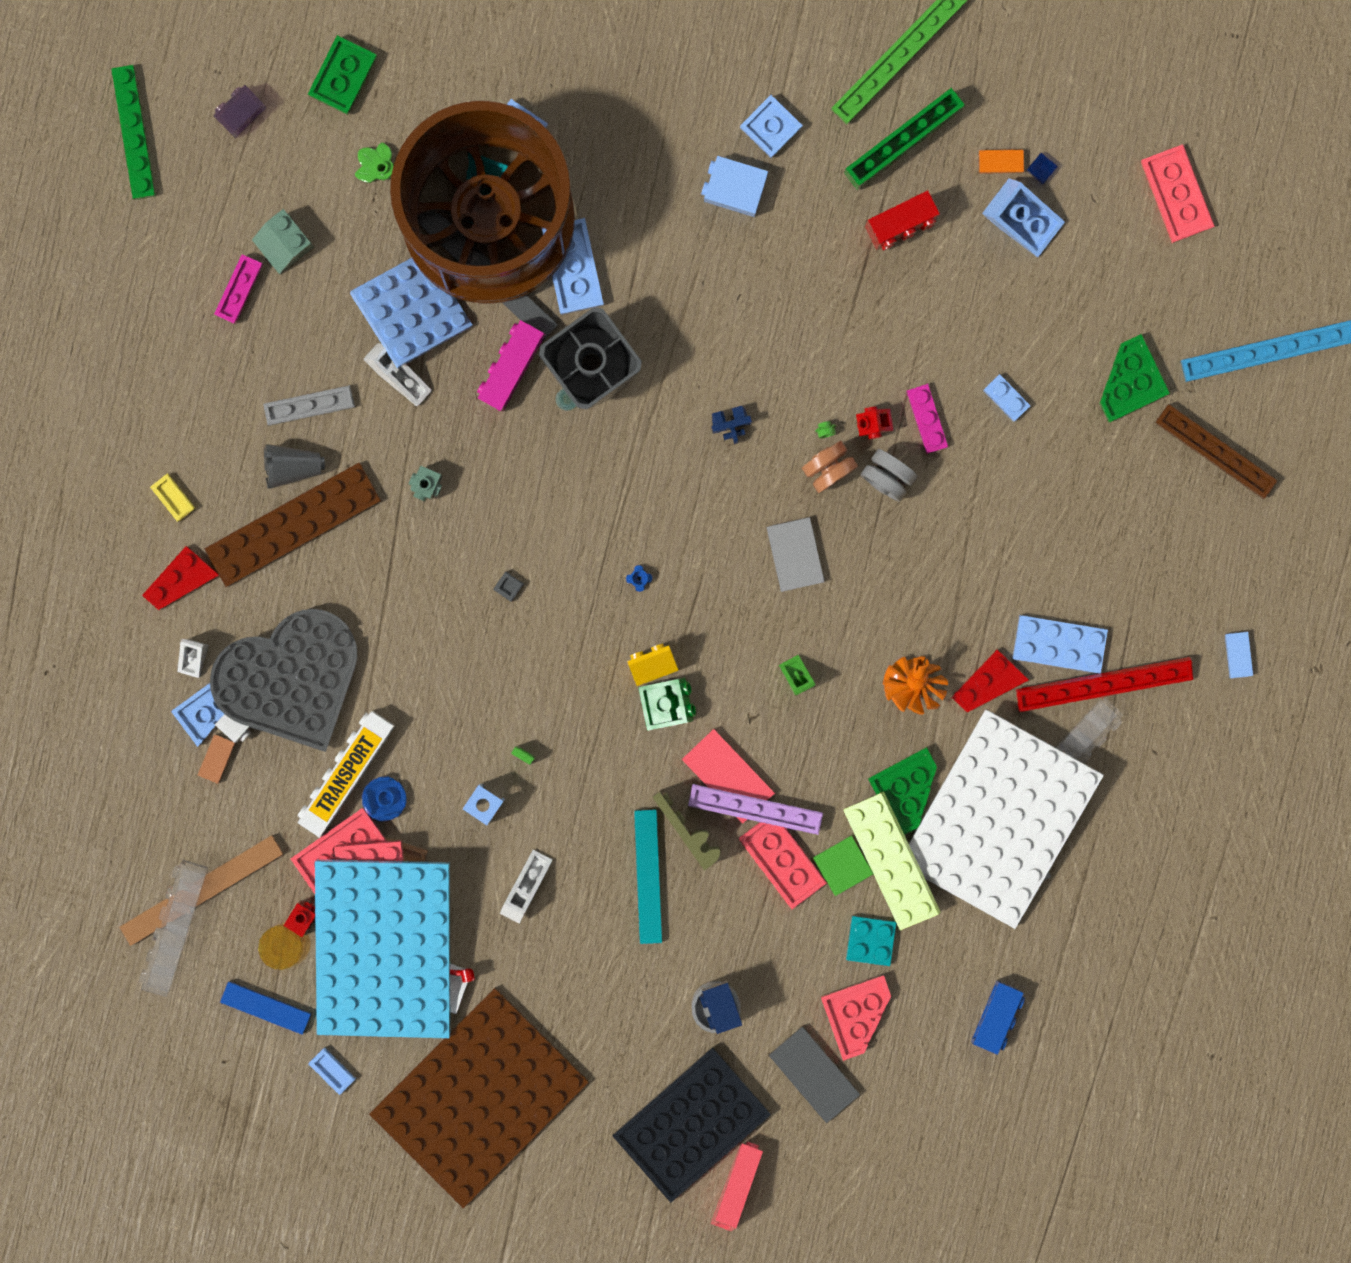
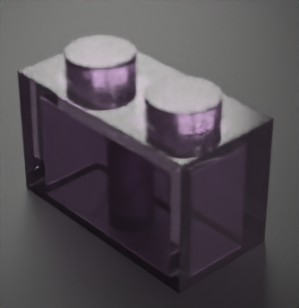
[213,85,266,138]

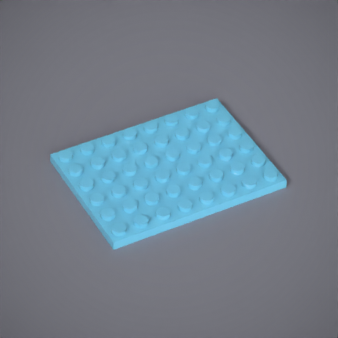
[315,859,450,1038]

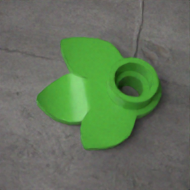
[355,142,394,183]

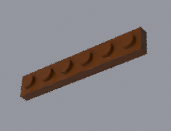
[1155,404,1277,499]

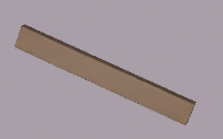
[119,835,284,946]

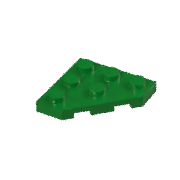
[1099,334,1170,423]
[867,747,937,835]

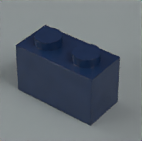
[699,980,742,1034]

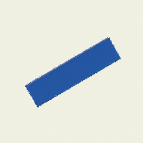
[220,981,312,1035]

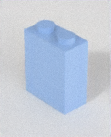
[701,156,768,217]

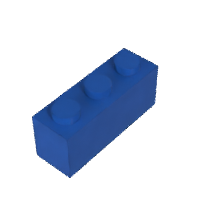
[971,980,1025,1055]

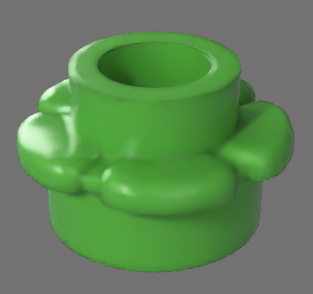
[815,421,836,439]

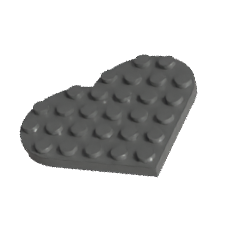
[210,609,357,752]

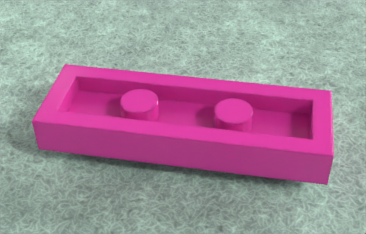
[214,254,263,324]
[906,384,948,454]

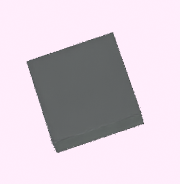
[493,571,524,602]

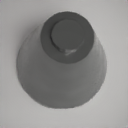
[264,444,325,489]

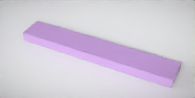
[688,784,823,835]

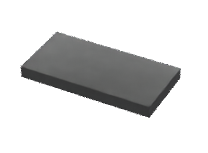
[769,1026,860,1123]

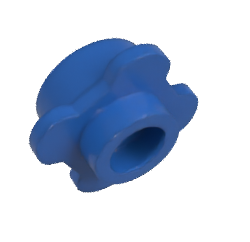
[626,565,652,592]

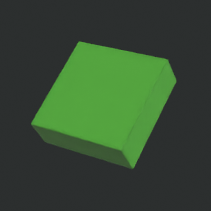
[511,746,535,765]

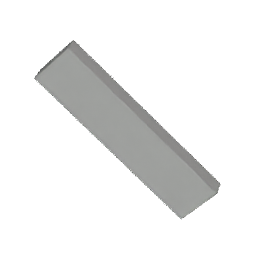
[263,385,355,426]

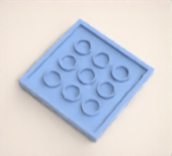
[350,258,472,368]

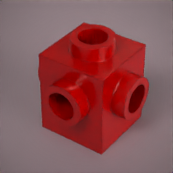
[856,406,894,439]

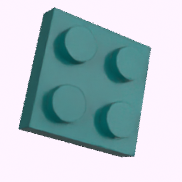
[846,916,896,966]

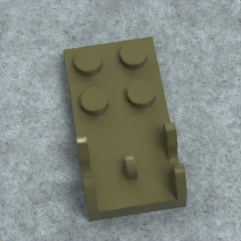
[653,791,720,871]

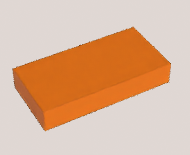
[979,150,1024,174]

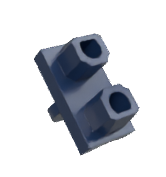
[711,405,752,444]

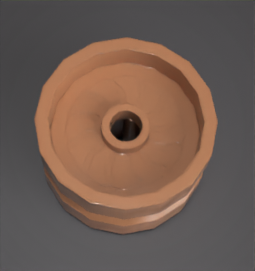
[801,441,859,494]

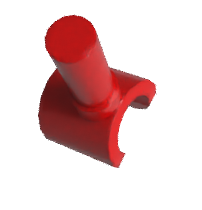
[450,968,475,983]

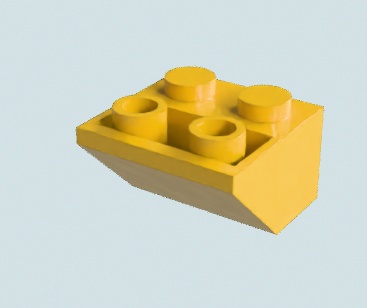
[627,643,678,686]

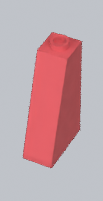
[710,1142,763,1231]

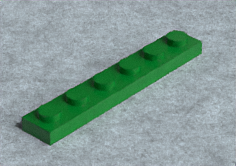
[111,65,156,200]

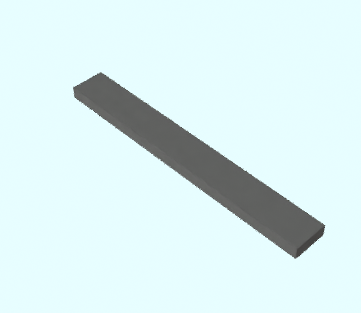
[418,212,558,341]

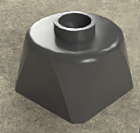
[539,307,642,409]

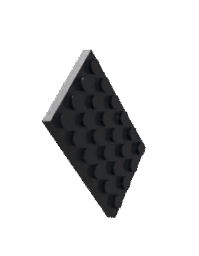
[612,1047,771,1203]

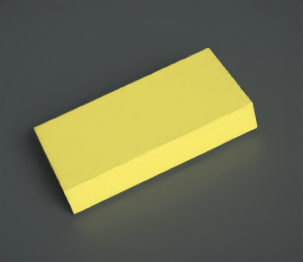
[150,473,196,522]

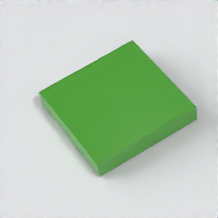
[813,835,873,896]

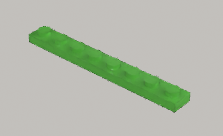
[831,0,968,125]

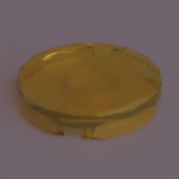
[258,925,303,970]

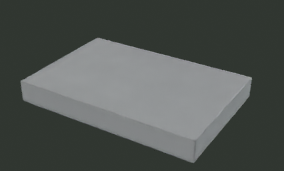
[766,517,824,592]

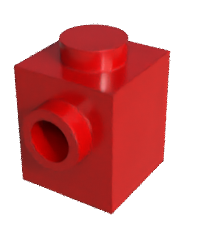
[283,901,315,937]

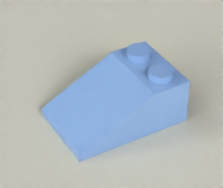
[982,178,1065,257]

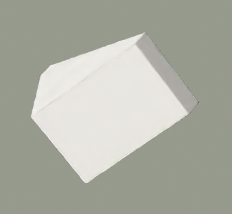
[177,638,209,678]

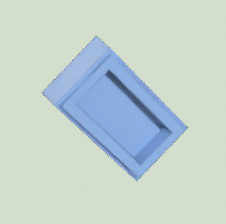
[1225,632,1253,678]
[308,1047,356,1095]

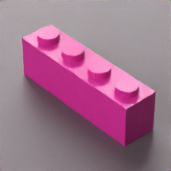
[477,320,546,412]

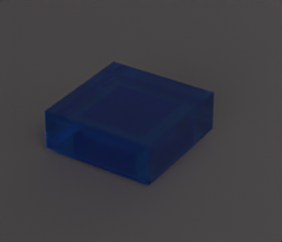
[1026,153,1058,184]

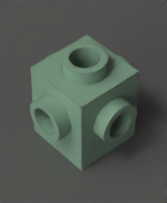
[408,466,443,502]

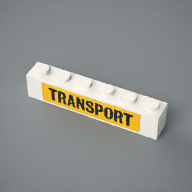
[297,711,395,838]

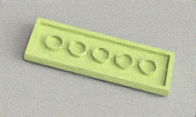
[844,792,941,930]

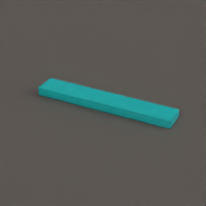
[634,810,662,944]

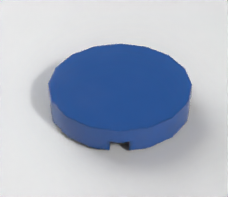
[362,777,407,821]

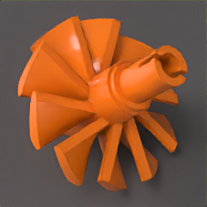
[883,656,948,715]

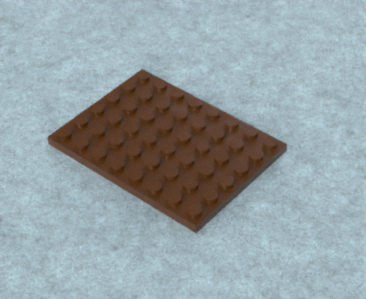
[369,988,589,1208]

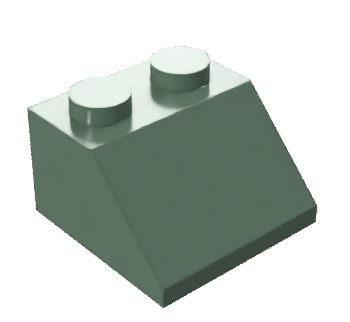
[252,209,314,274]

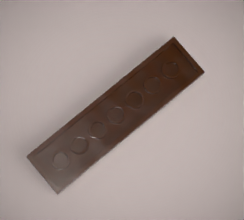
[204,462,381,587]

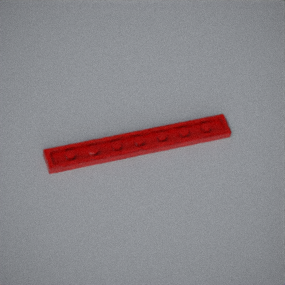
[1015,657,1194,712]

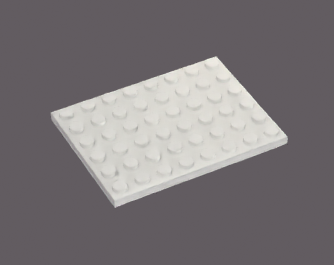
[909,709,1104,929]

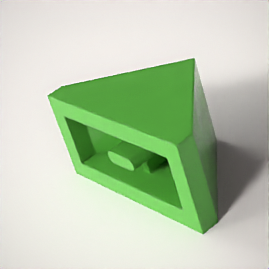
[779,655,815,696]

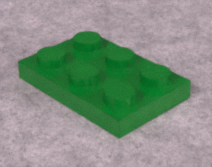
[308,35,378,115]

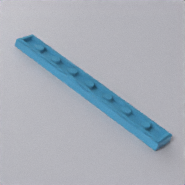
[1181,320,1351,382]

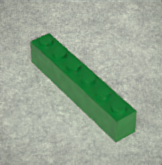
[844,87,965,191]

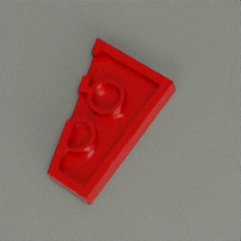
[142,546,219,610]
[951,649,1029,713]

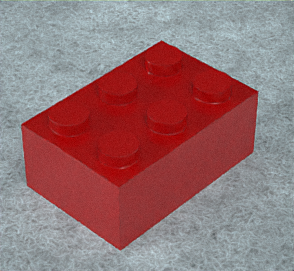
[865,190,940,251]

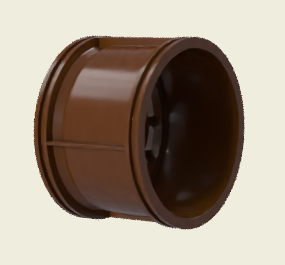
[390,101,575,304]

